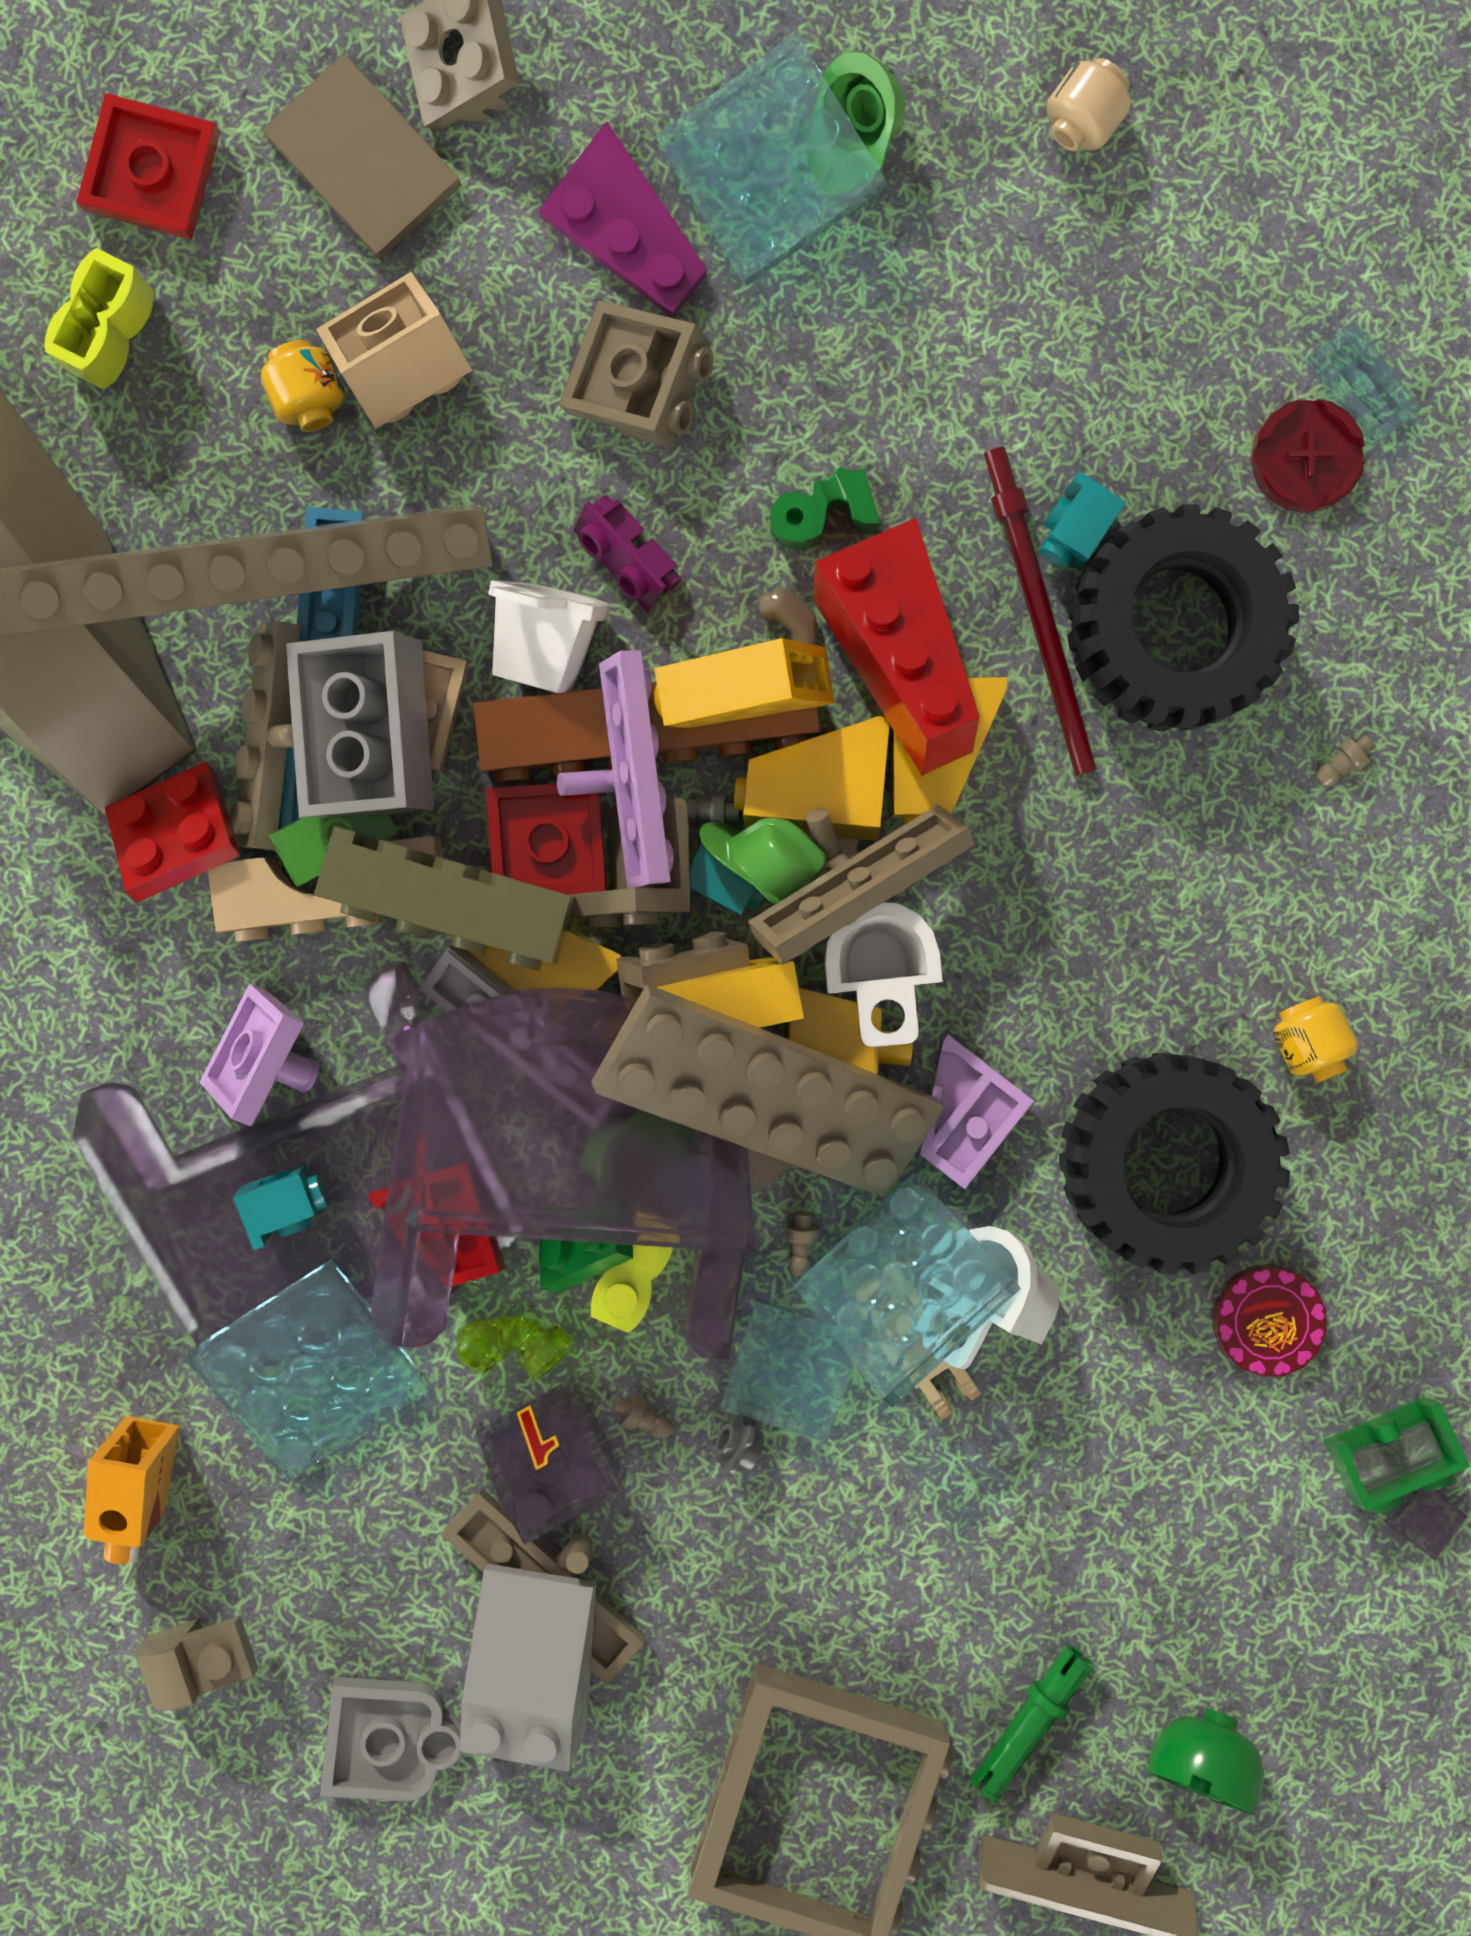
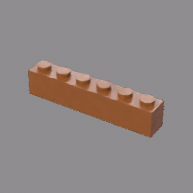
[473,682,820,784]

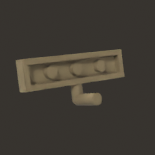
[230,621,301,851]
[748,805,975,965]
[441,1488,645,1685]

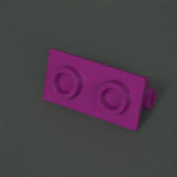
[573,495,682,613]

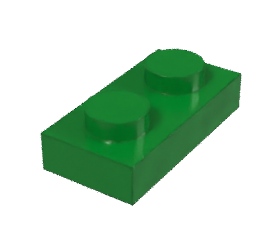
[539,1199,633,1294]

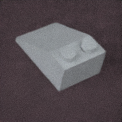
[459,1564,596,1772]

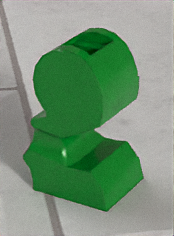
[770,467,880,550]

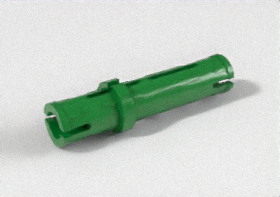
[970,1643,1095,1802]

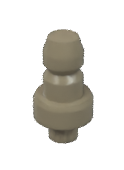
[1315,735,1376,788]
[786,1211,820,1276]
[611,1394,674,1439]

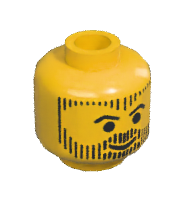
[1273,996,1358,1083]

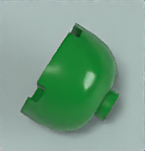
[1147,1708,1265,1815]

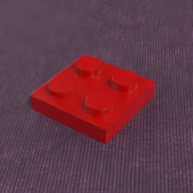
[76,93,221,240]
[105,761,240,903]
[486,783,607,895]

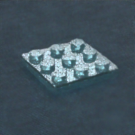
[655,31,888,286]
[793,1172,1021,1407]
[187,1259,428,1482]

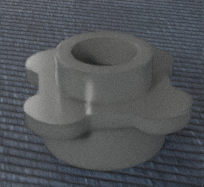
[715,1413,764,1477]

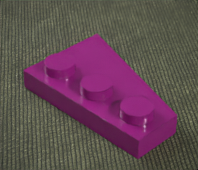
[539,121,707,319]

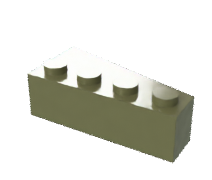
[314,826,576,971]

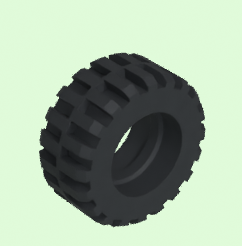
[1067,504,1299,732]
[1059,1053,1290,1275]

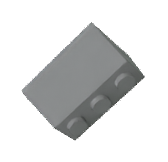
[286,631,434,818]

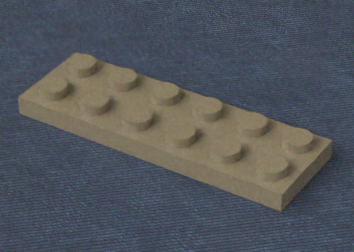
[591,984,943,1198]

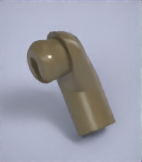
[758,587,818,645]

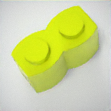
[45,248,154,390]
[591,1204,676,1333]

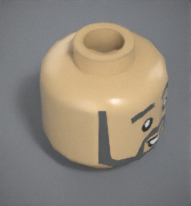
[1046,58,1131,151]

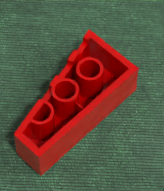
[813,518,980,775]

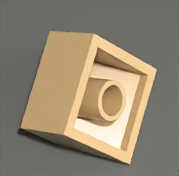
[316,272,472,429]

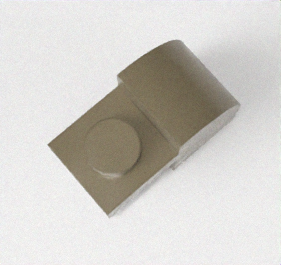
[134,1615,258,1711]

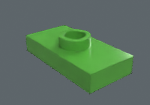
[268,815,398,886]

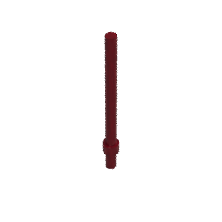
[984,447,1097,776]

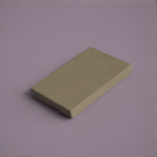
[262,53,462,261]

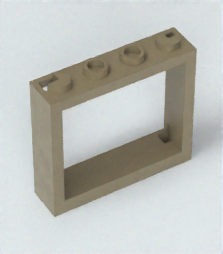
[688,1662,954,1936]

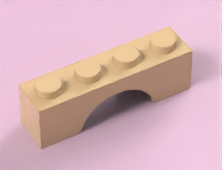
[208,836,443,942]

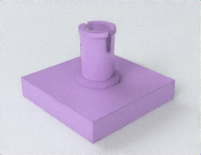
[199,984,319,1126]

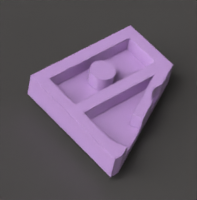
[920,1034,1034,1189]

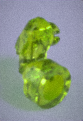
[456,1314,575,1381]

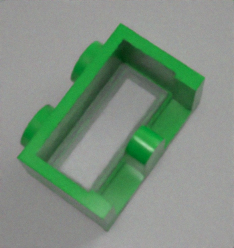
[1323,1397,1470,1514]

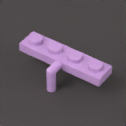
[557,650,674,888]

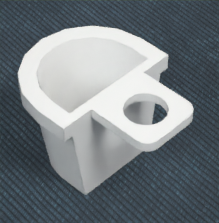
[488,580,610,693]
[824,902,943,1047]
[924,1226,1059,1370]

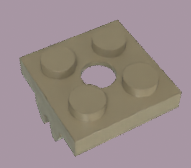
[399,0,520,131]

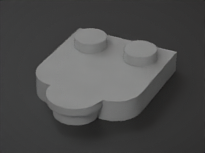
[320,1677,464,1801]

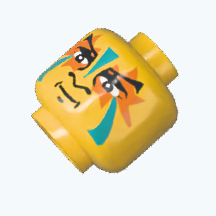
[260,340,345,432]

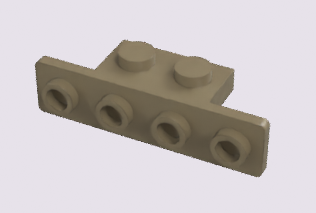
[979,1813,1199,1936]

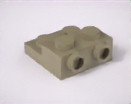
[559,300,714,449]

